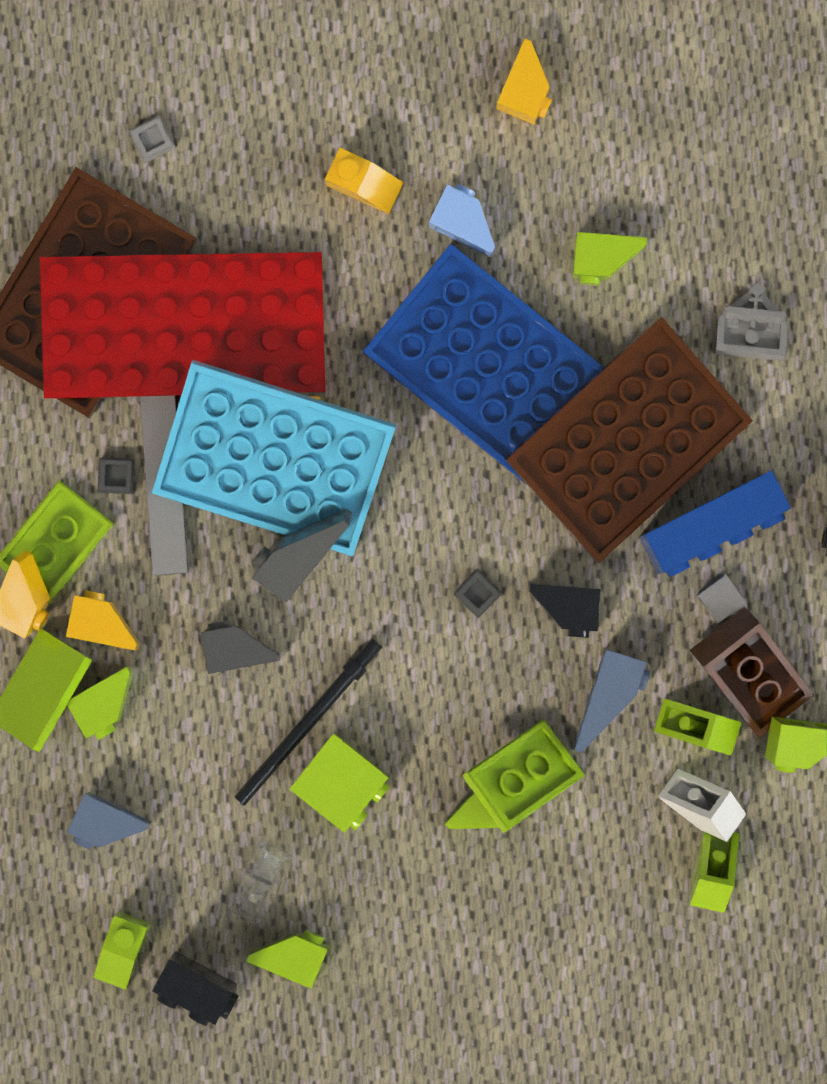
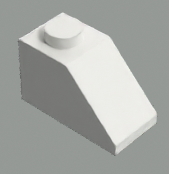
[658,769,746,842]

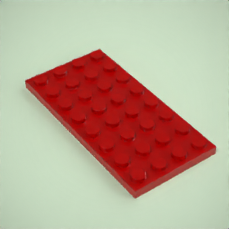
[40,252,326,399]

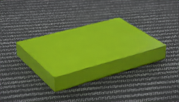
[0,480,114,605]
[0,629,92,752]
[462,719,585,834]

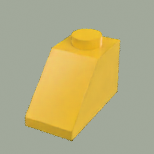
[496,38,552,125]
[325,147,404,214]
[0,550,50,638]
[66,590,140,651]

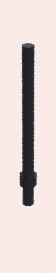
[234,638,383,806]

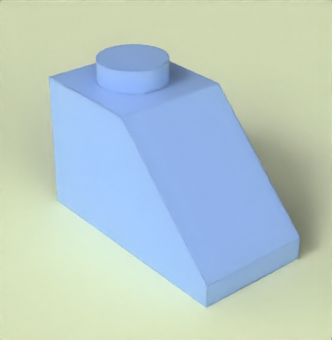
[429,184,495,257]

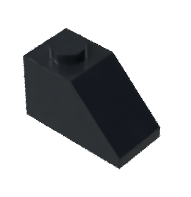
[528,584,601,638]

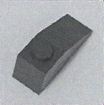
[252,509,352,602]

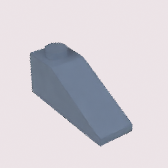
[573,649,650,753]

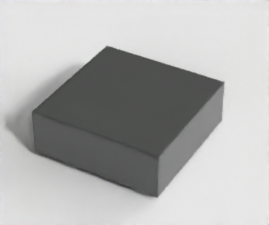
[98,458,135,494]
[454,569,503,618]

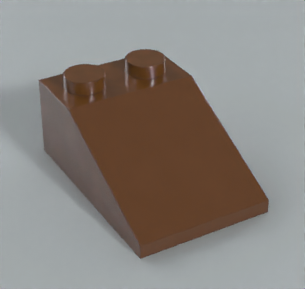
[690,607,814,738]

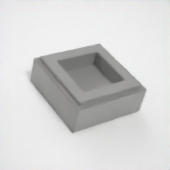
[129,116,176,163]
[697,575,746,623]

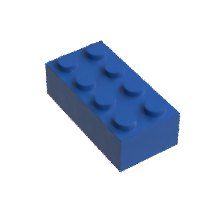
[639,470,791,577]

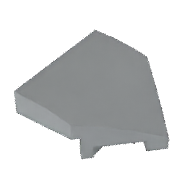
[714,283,788,361]

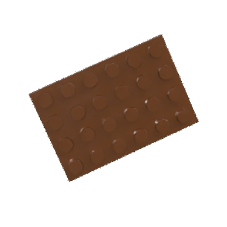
[0,167,197,418]
[504,317,753,563]

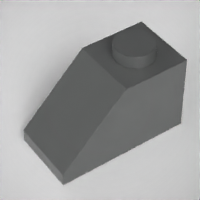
[201,620,280,674]

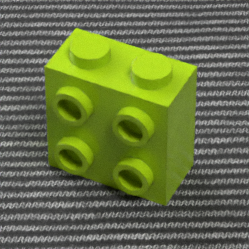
[289,732,390,833]

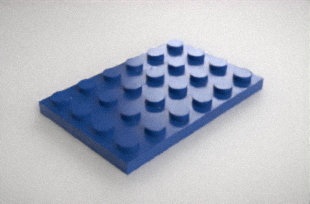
[363,244,603,484]

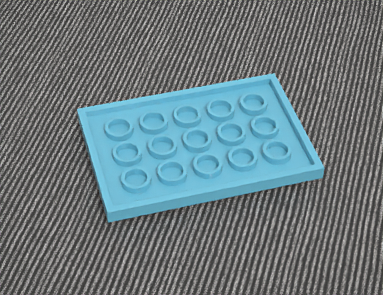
[152,360,396,556]

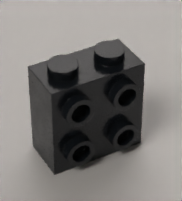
[152,951,239,1026]

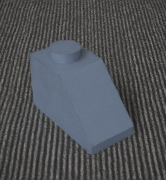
[66,792,152,850]

